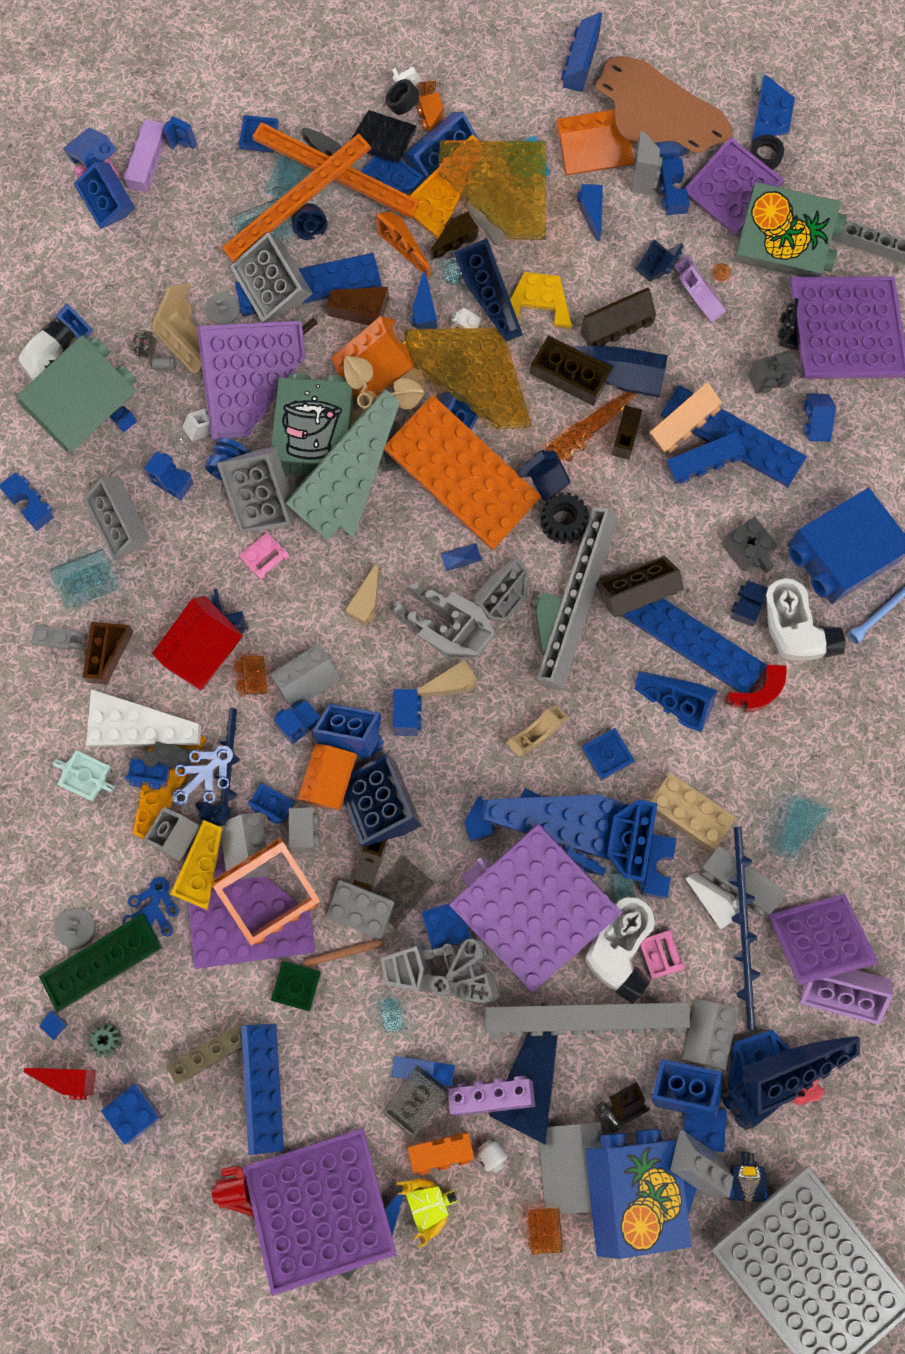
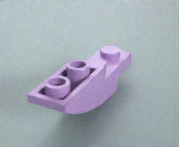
[674,254,727,322]

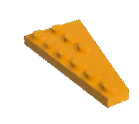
[410,134,485,239]
[133,736,207,840]

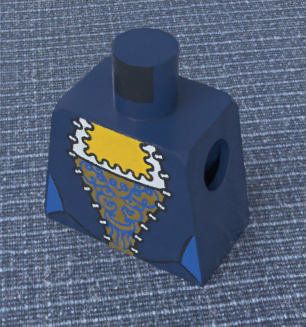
[726,1152,769,1202]

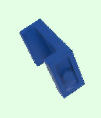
[63,127,116,169]

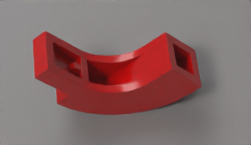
[725,664,787,713]

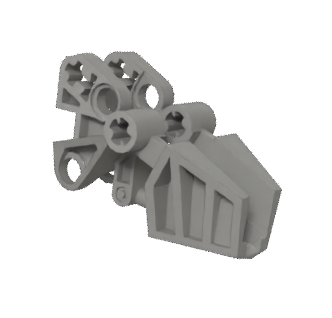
[381,939,499,1004]

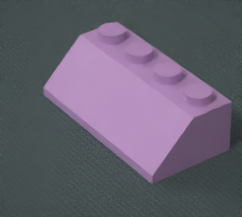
[800,970,893,1025]

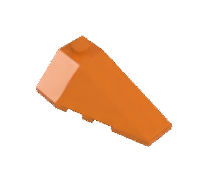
[376,211,431,278]

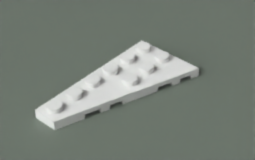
[86,689,201,747]

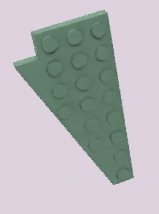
[285,389,400,541]

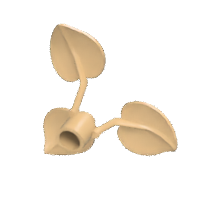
[344,356,424,427]

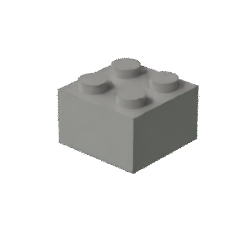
[143,807,200,861]
[289,807,320,854]

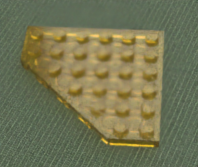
[439,140,546,240]
[404,328,532,429]

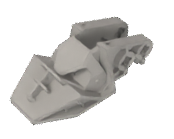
[392,581,496,659]

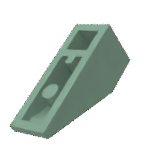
[533,592,563,655]

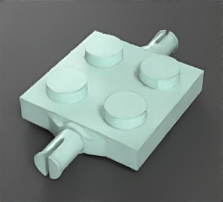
[53,750,116,802]

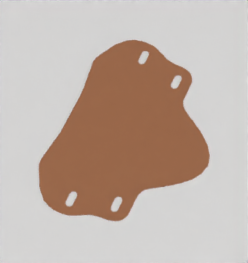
[596,56,733,153]

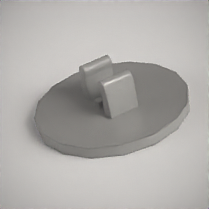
[205,292,241,325]
[55,908,95,948]

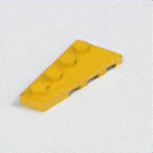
[170,820,223,910]

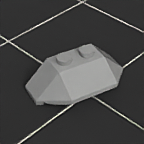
[474,557,528,623]

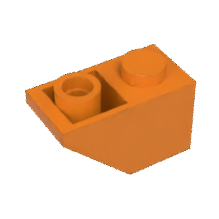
[416,92,444,133]

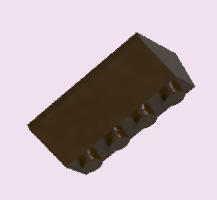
[581,287,656,346]
[530,335,613,406]
[596,555,684,618]

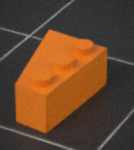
[407,1132,474,1176]

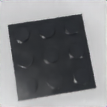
[351,110,417,163]

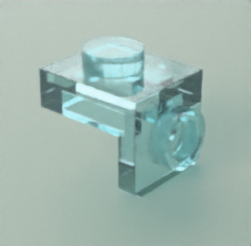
[441,257,463,285]
[612,871,636,901]
[379,999,405,1033]

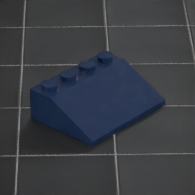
[343,753,422,847]

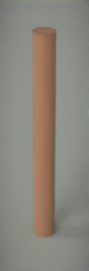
[304,939,383,967]

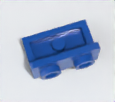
[247,782,296,824]

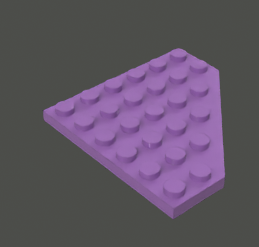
[197,321,306,440]
[184,844,315,969]

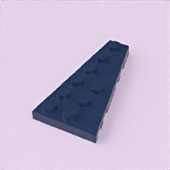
[490,1003,558,1145]

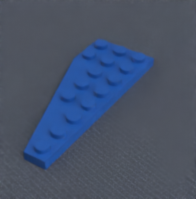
[480,794,629,861]

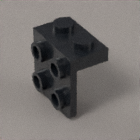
[778,298,799,350]

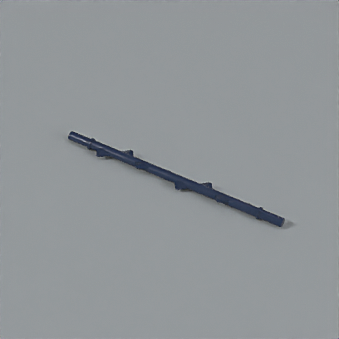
[215,708,240,844]
[729,826,760,1030]

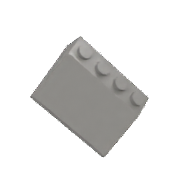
[230,232,313,323]
[217,446,298,533]
[538,1122,602,1215]

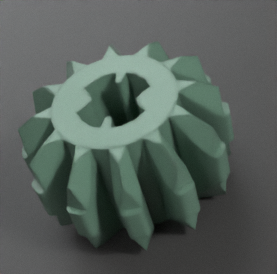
[87,1022,123,1058]

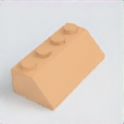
[650,382,722,454]

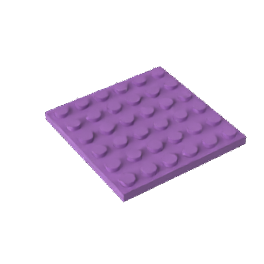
[789,276,905,379]
[449,823,622,992]
[243,1129,397,1296]

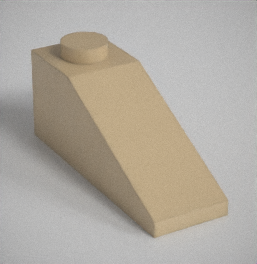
[345,564,379,627]
[417,660,477,698]

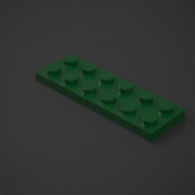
[39,913,163,1012]

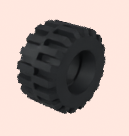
[540,492,589,544]

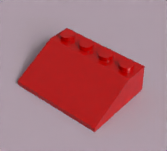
[152,596,243,690]

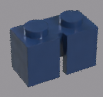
[731,580,768,627]

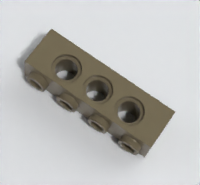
[166,1024,243,1084]

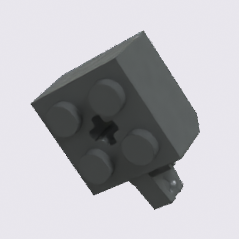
[748,350,798,393]
[721,516,778,573]

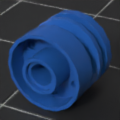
[204,437,251,481]

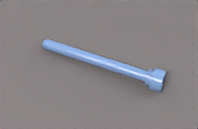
[847,587,905,644]

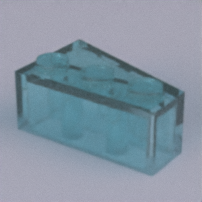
[772,795,831,860]

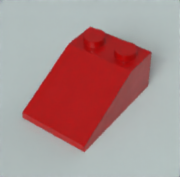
[23,1068,96,1100]

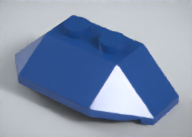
[607,799,658,882]

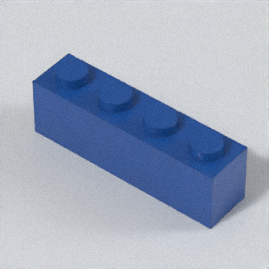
[666,432,745,484]

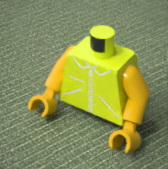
[396,1178,458,1248]

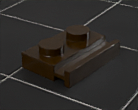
[609,1082,650,1125]

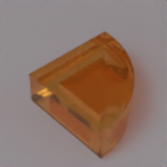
[419,81,436,97]

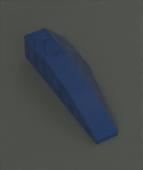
[454,238,523,342]
[572,346,668,397]
[743,1036,860,1115]

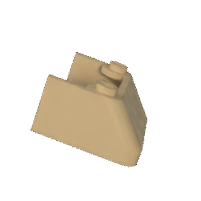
[152,282,203,373]

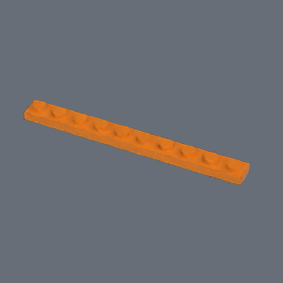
[253,122,420,218]
[222,134,371,263]

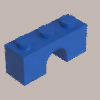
[659,158,690,215]
[0,472,54,531]
[639,834,677,899]

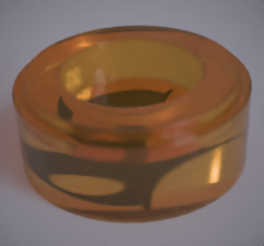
[712,263,731,282]

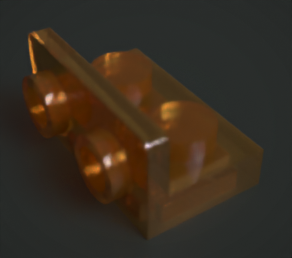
[234,656,267,697]
[526,1207,563,1255]

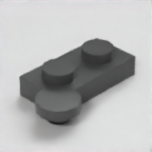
[143,741,194,770]

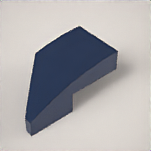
[195,802,231,826]

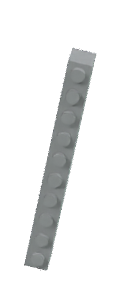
[536,507,618,691]
[484,1002,690,1037]

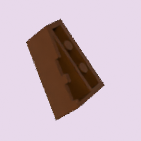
[326,287,389,326]
[83,622,134,685]

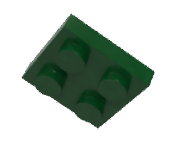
[271,961,321,1012]

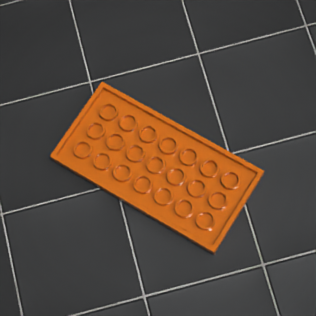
[384,395,542,551]

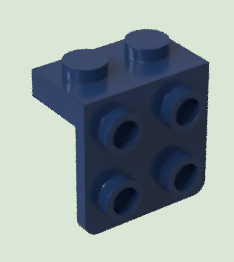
[634,239,684,282]
[517,450,570,501]
[211,588,249,634]
[721,1080,782,1130]

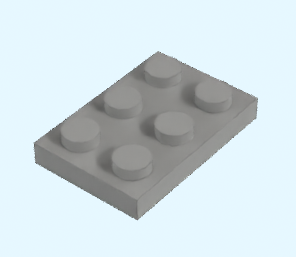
[326,879,396,939]

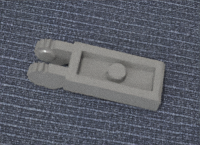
[31,625,87,650]

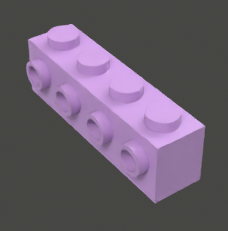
[448,1076,535,1116]

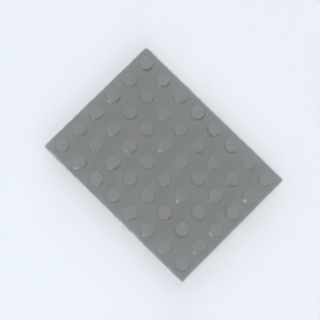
[710,1166,905,1354]

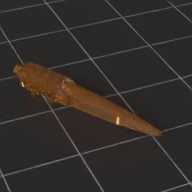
[546,392,638,462]

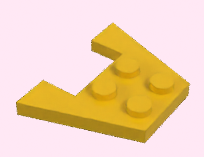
[510,272,572,329]

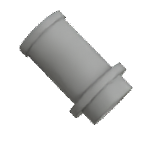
[755,72,766,95]
[152,356,176,371]

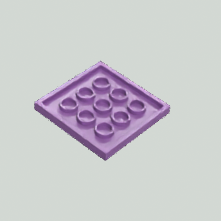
[685,137,784,236]
[769,894,878,985]

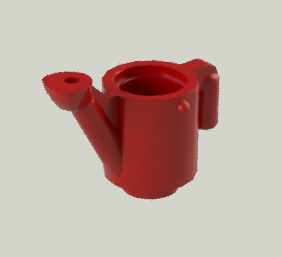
[212,1166,255,1220]

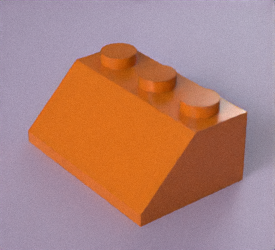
[298,744,357,810]

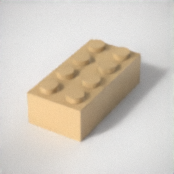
[650,773,736,853]

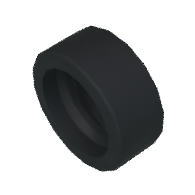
[385,79,419,115]
[750,134,785,170]

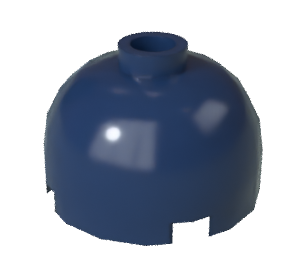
[292,203,328,240]

